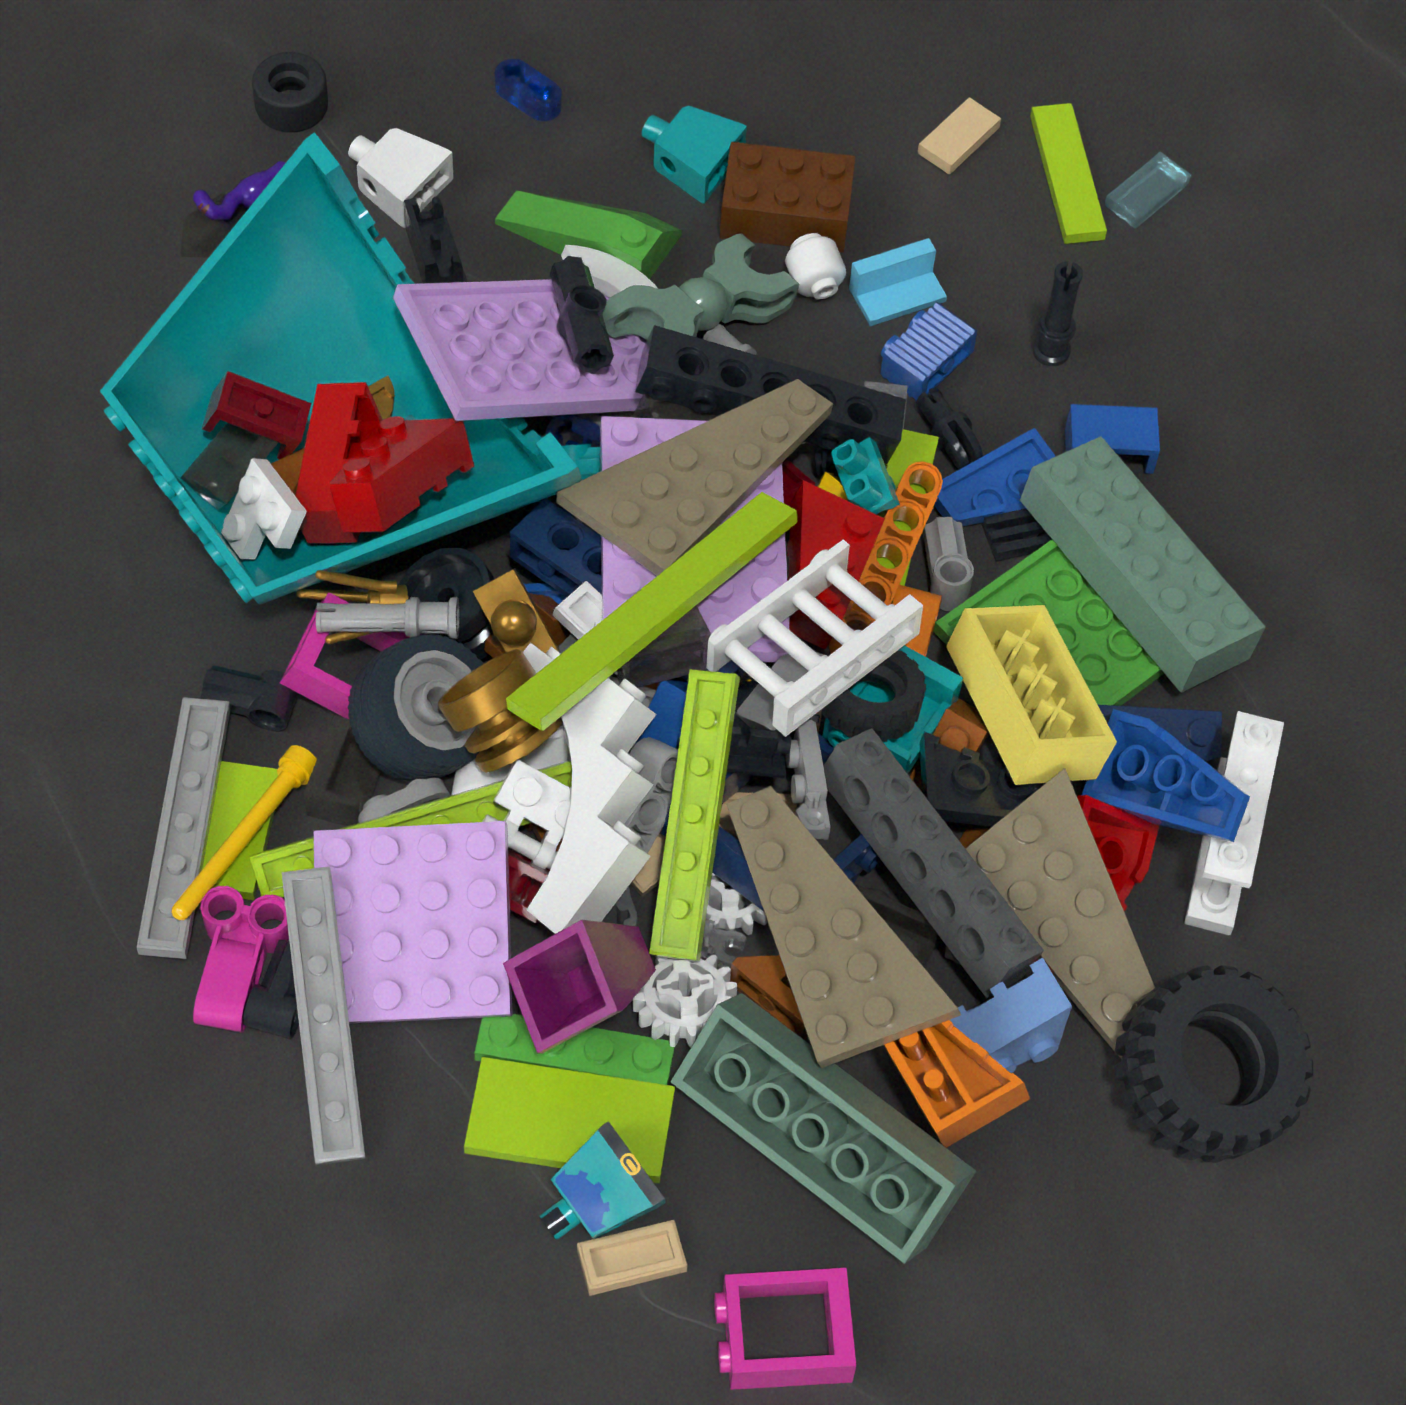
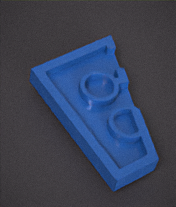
[934,428,1056,526]

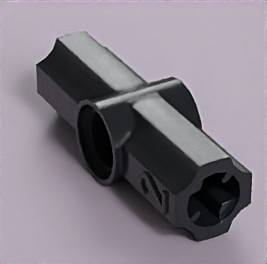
[550,256,614,373]

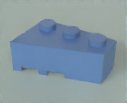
[950,958,1072,1073]

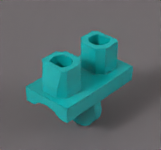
[831,437,900,515]

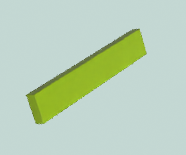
[649,669,740,962]

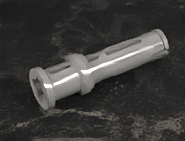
[316,597,459,639]

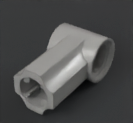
[923,517,974,611]

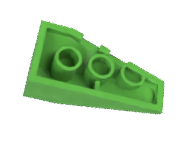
[495,190,682,279]

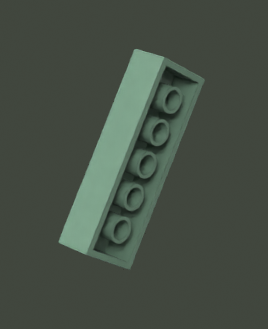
[1020,436,1265,693]
[671,993,976,1264]

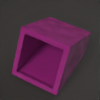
[503,920,656,1054]

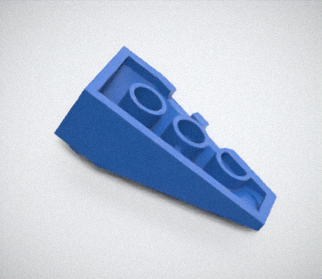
[1082,709,1250,842]

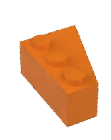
[883,1020,1031,1148]

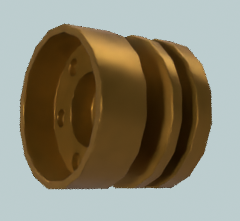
[438,649,563,773]

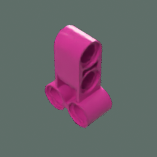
[193,886,289,1033]

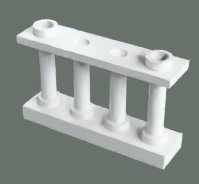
[706,540,923,737]
[1184,711,1284,935]

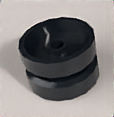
[399,548,495,660]

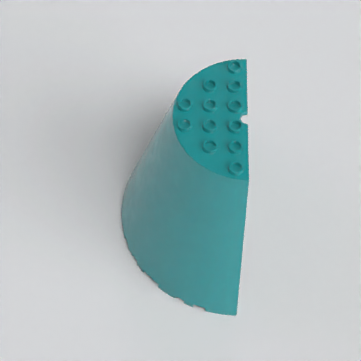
[100,132,582,605]

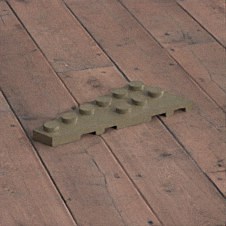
[556,379,833,576]
[965,768,1156,1059]

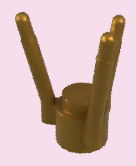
[297,570,408,644]

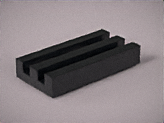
[982,508,1052,562]

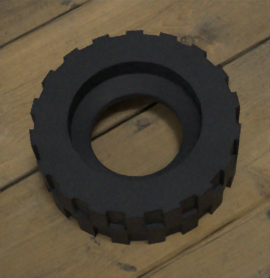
[821,650,926,742]

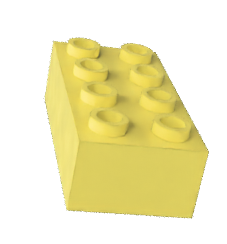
[946,605,1117,785]

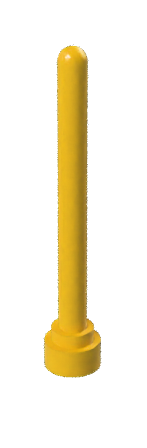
[171,745,320,920]

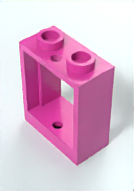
[280,592,410,720]
[714,1268,856,1390]

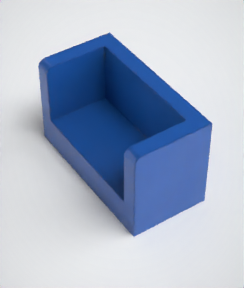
[1065,404,1160,474]

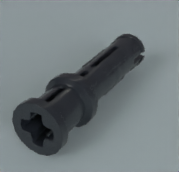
[1032,261,1083,366]

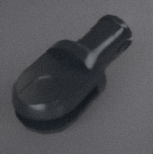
[916,388,983,469]

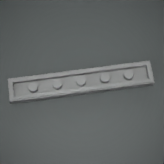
[137,697,231,959]
[281,866,365,1165]

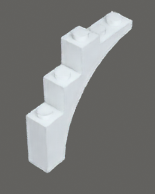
[523,643,657,934]

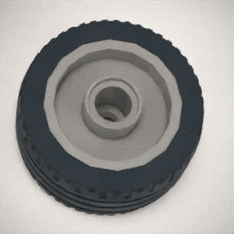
[348,634,483,782]

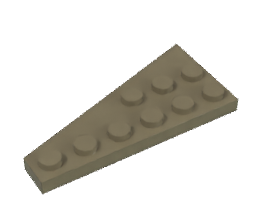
[726,786,961,1068]

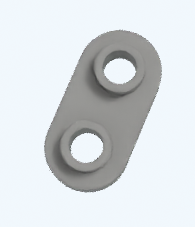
[358,778,451,823]

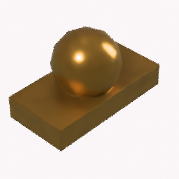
[473,568,560,653]

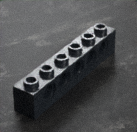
[635,325,906,465]

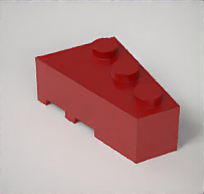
[787,480,885,649]

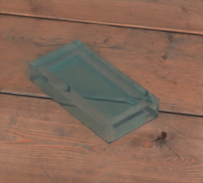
[1105,152,1191,229]

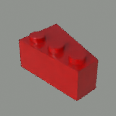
[295,382,383,543]
[329,416,474,533]

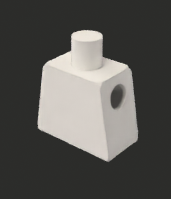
[348,128,453,228]

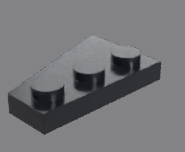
[920,731,1046,827]

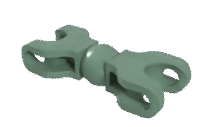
[603,234,799,340]

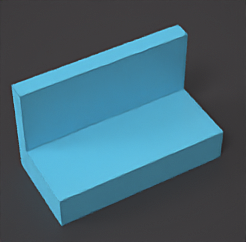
[849,238,947,326]

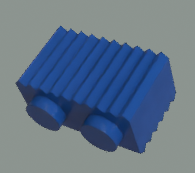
[880,302,978,401]

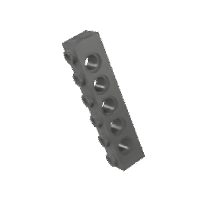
[823,728,1044,998]

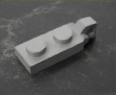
[785,720,830,840]

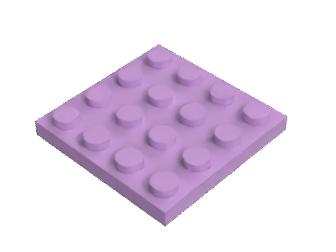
[314,821,513,1024]

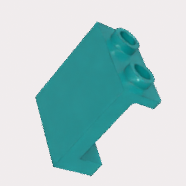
[822,645,963,774]

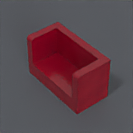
[202,371,312,459]

